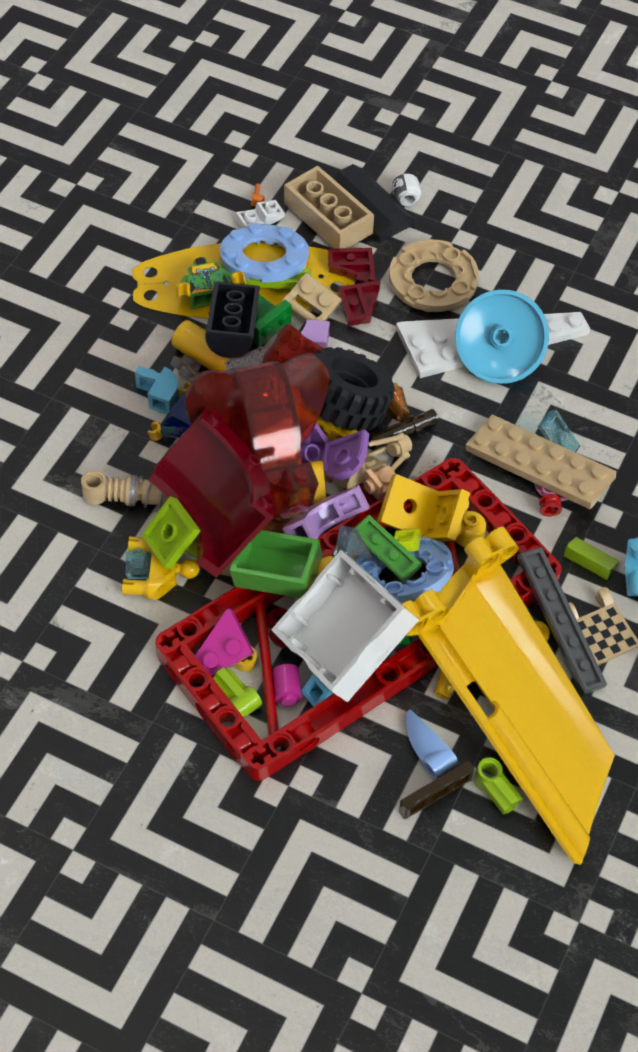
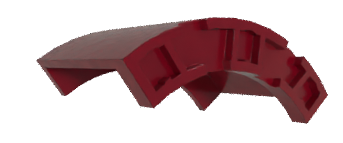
[148,407,275,578]

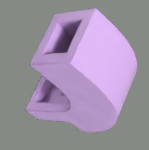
[282,485,370,539]

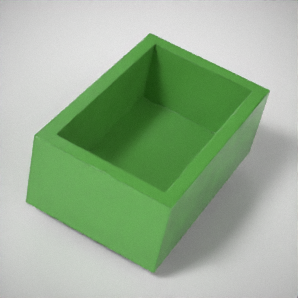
[230,530,323,598]

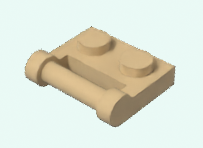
[282,273,342,321]

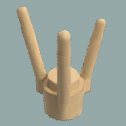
[367,433,412,471]

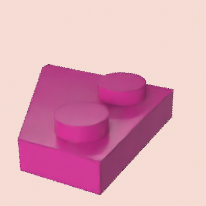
[195,608,255,678]

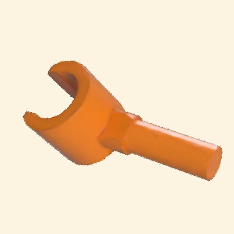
[251,183,265,207]

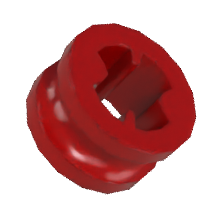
[539,494,562,517]

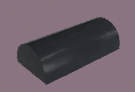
[205,282,260,358]

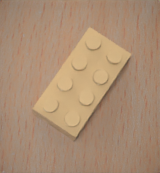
[284,166,374,249]

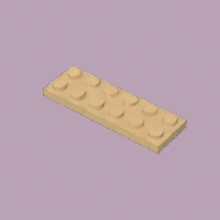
[466,414,616,509]

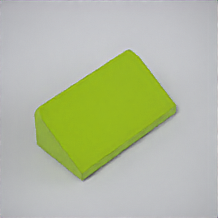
[564,537,620,580]

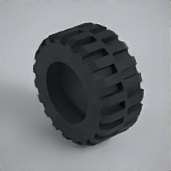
[299,347,395,431]

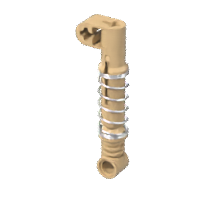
[81,470,168,509]

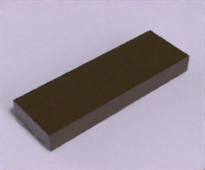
[399,760,474,819]

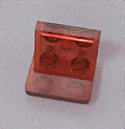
[262,323,324,388]

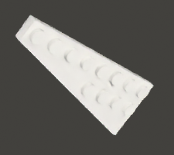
[396,312,590,378]

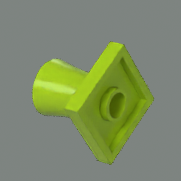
[141,496,201,569]

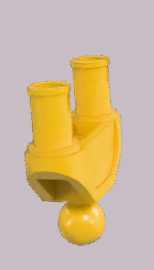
[122,536,200,600]

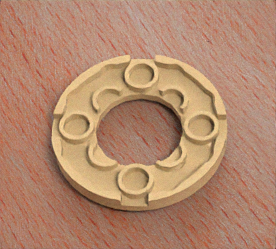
[389,239,479,312]

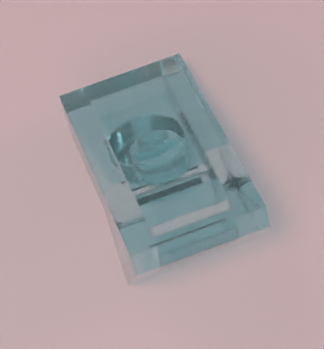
[538,410,580,453]
[333,525,372,560]

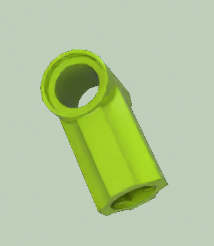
[213,667,262,718]
[473,758,523,815]

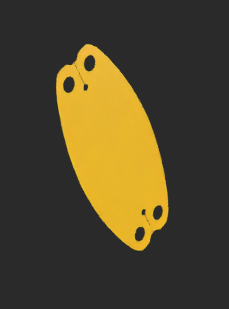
[132,242,355,318]

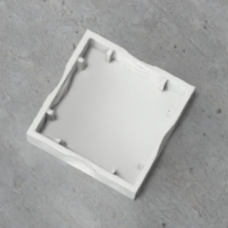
[271,550,419,702]

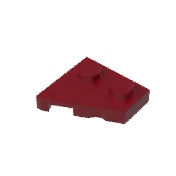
[328,247,375,283]
[338,280,381,326]

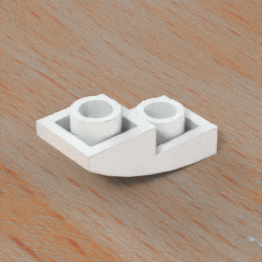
[234,200,285,228]

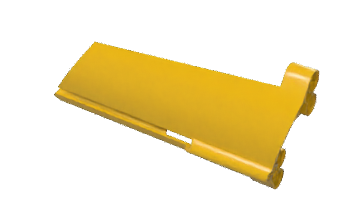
[402,527,615,865]

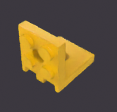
[377,474,470,541]

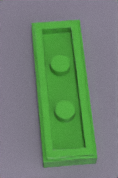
[351,515,422,583]

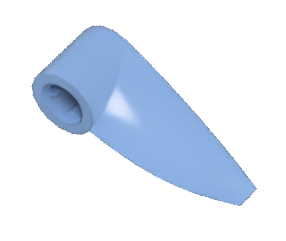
[405,710,458,780]

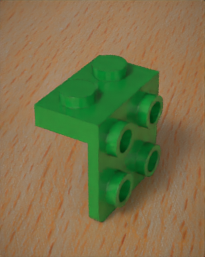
[253,295,292,347]

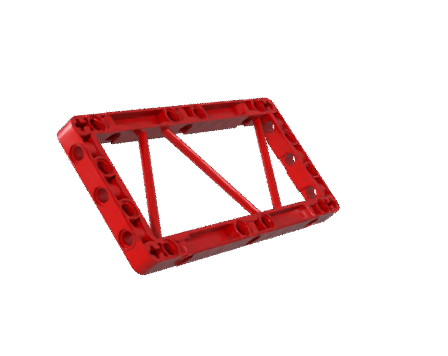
[155,458,562,781]

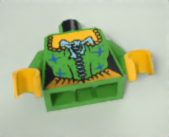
[176,257,247,309]

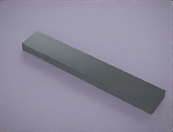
[517,547,607,696]

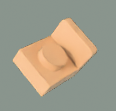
[363,465,396,500]

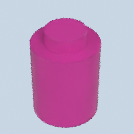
[273,664,302,707]

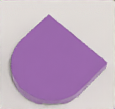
[322,429,369,481]

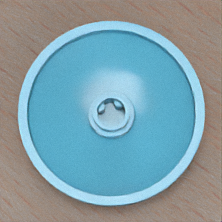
[455,290,549,384]

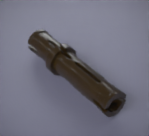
[369,409,439,449]

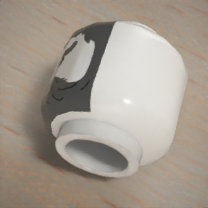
[392,174,421,206]

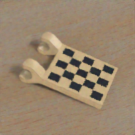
[569,587,638,666]

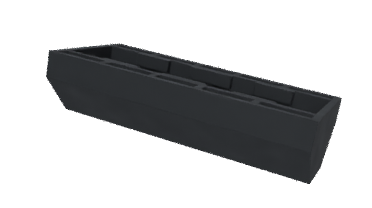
[333,164,415,243]

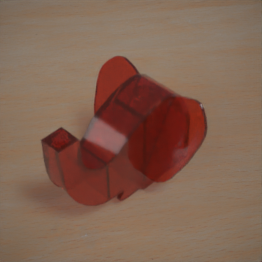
[185,353,329,519]

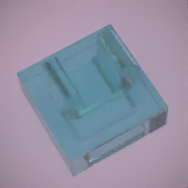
[125,549,152,579]

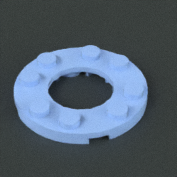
[220,223,309,283]
[356,537,454,604]

